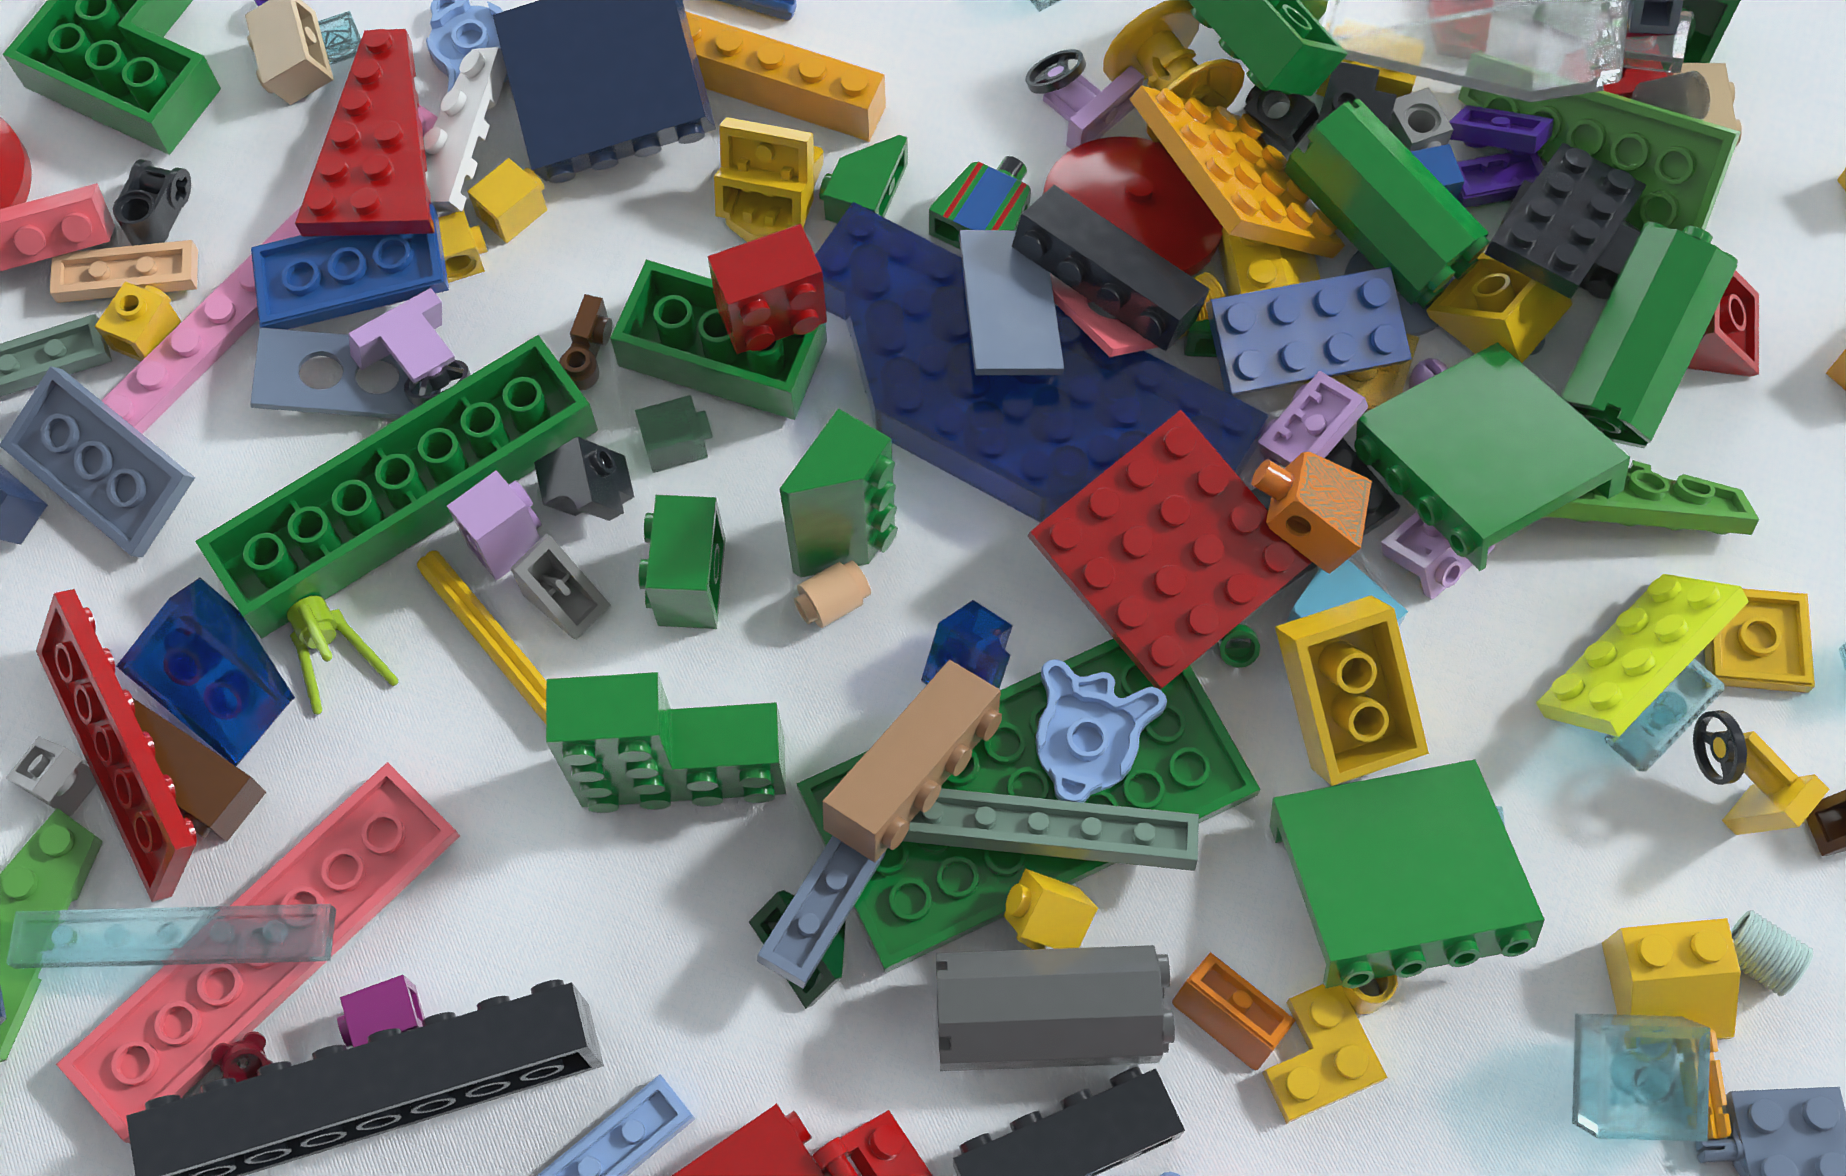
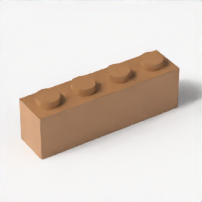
[823,660,1002,863]

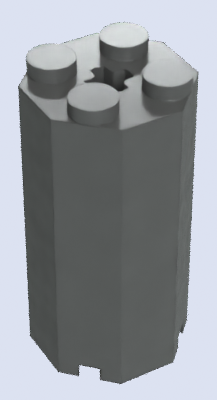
[936,945,1175,1071]

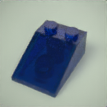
[116,577,295,766]

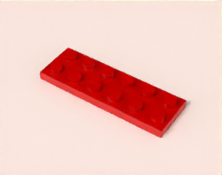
[36,589,197,902]

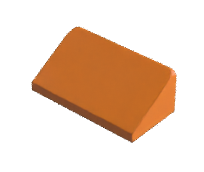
[1172,952,1296,1071]

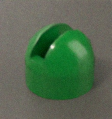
[1218,624,1260,668]

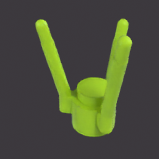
[287,596,398,715]

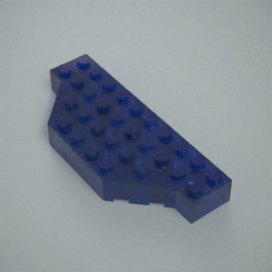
[815,202,1269,523]

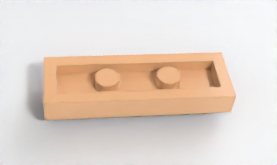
[50,240,198,303]

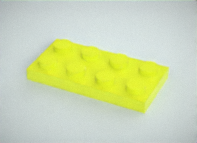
[1536,574,1749,737]

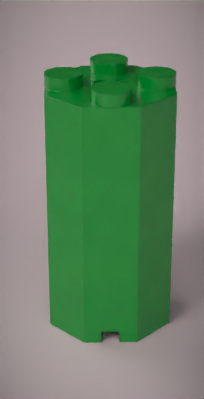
[1284,99,1490,309]
[1560,222,1738,448]

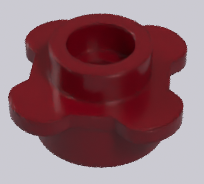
[211,1031,273,1083]

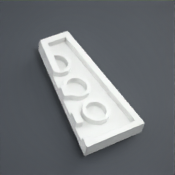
[423,47,507,212]

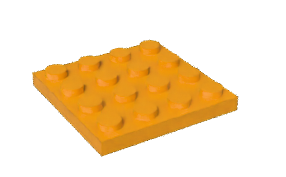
[1129,85,1345,259]

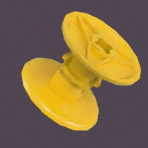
[1103,0,1245,143]

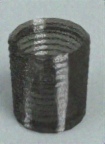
[1632,71,1710,120]

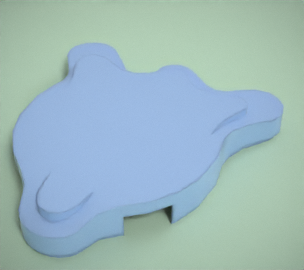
[426,0,508,92]
[1035,659,1167,803]

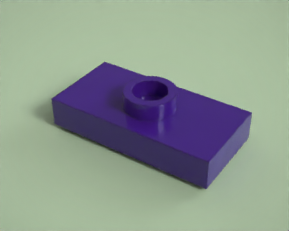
[1457,152,1544,208]

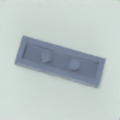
[757,835,886,989]

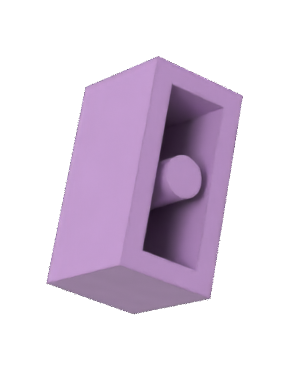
[447,470,542,581]

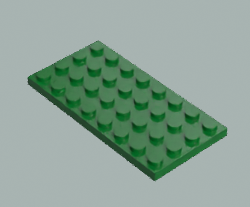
[797,639,1261,974]

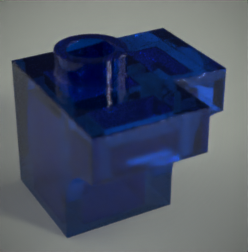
[921,600,1013,689]

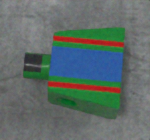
[929,156,1031,249]

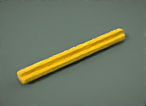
[417,550,546,724]

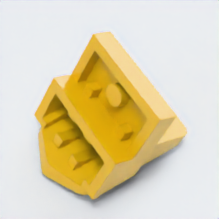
[714,117,824,242]

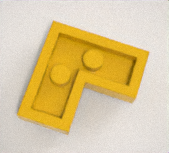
[1262,983,1388,1124]

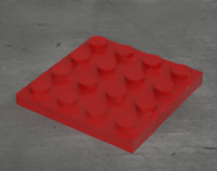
[1027,410,1312,690]

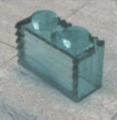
[1604,659,1725,772]

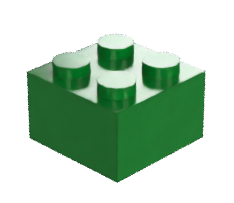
[638,495,726,629]

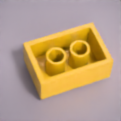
[1275,595,1429,786]

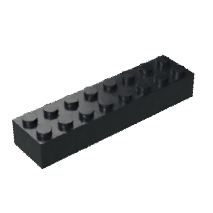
[126,979,604,1176]

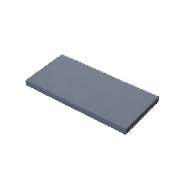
[959,230,1064,375]

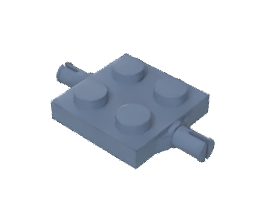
[1696,1086,1846,1176]

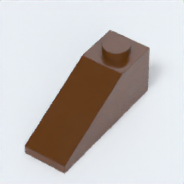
[133,698,266,842]

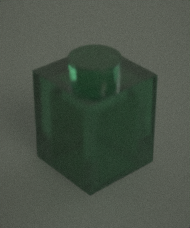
[635,395,713,473]

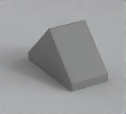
[510,534,611,640]

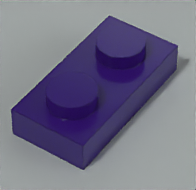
[1449,105,1554,155]

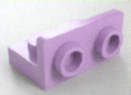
[1257,371,1368,467]
[1381,511,1497,599]

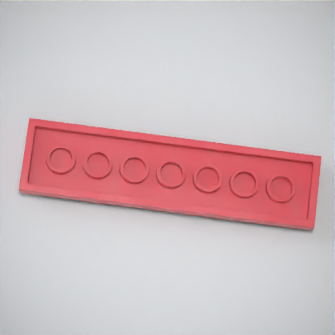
[56,762,460,1144]

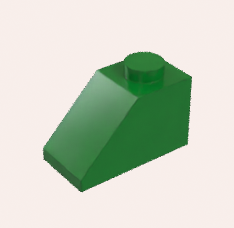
[819,135,908,236]

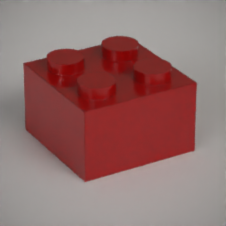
[707,224,827,354]

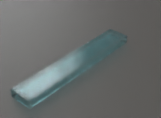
[6,904,336,969]

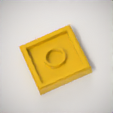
[1704,588,1815,693]

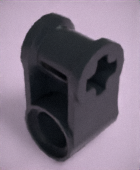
[113,159,191,246]

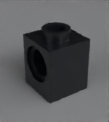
[1243,85,1319,152]

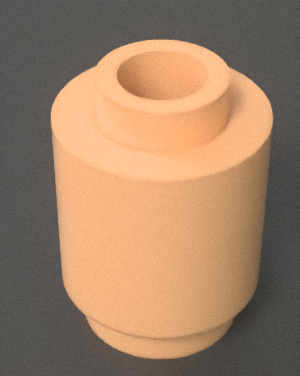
[794,560,871,628]

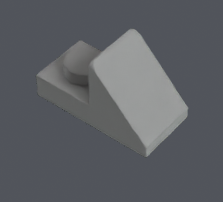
[6,736,97,816]

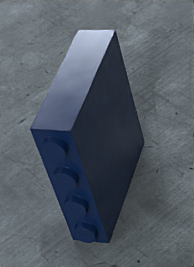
[493,0,716,183]

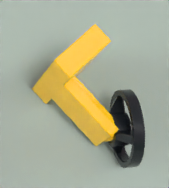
[1693,710,1830,835]

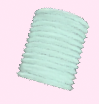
[1731,910,1813,996]

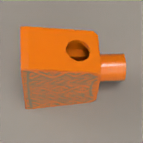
[1251,452,1372,574]

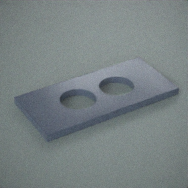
[250,328,441,419]

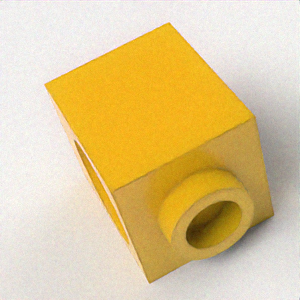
[438,210,488,283]

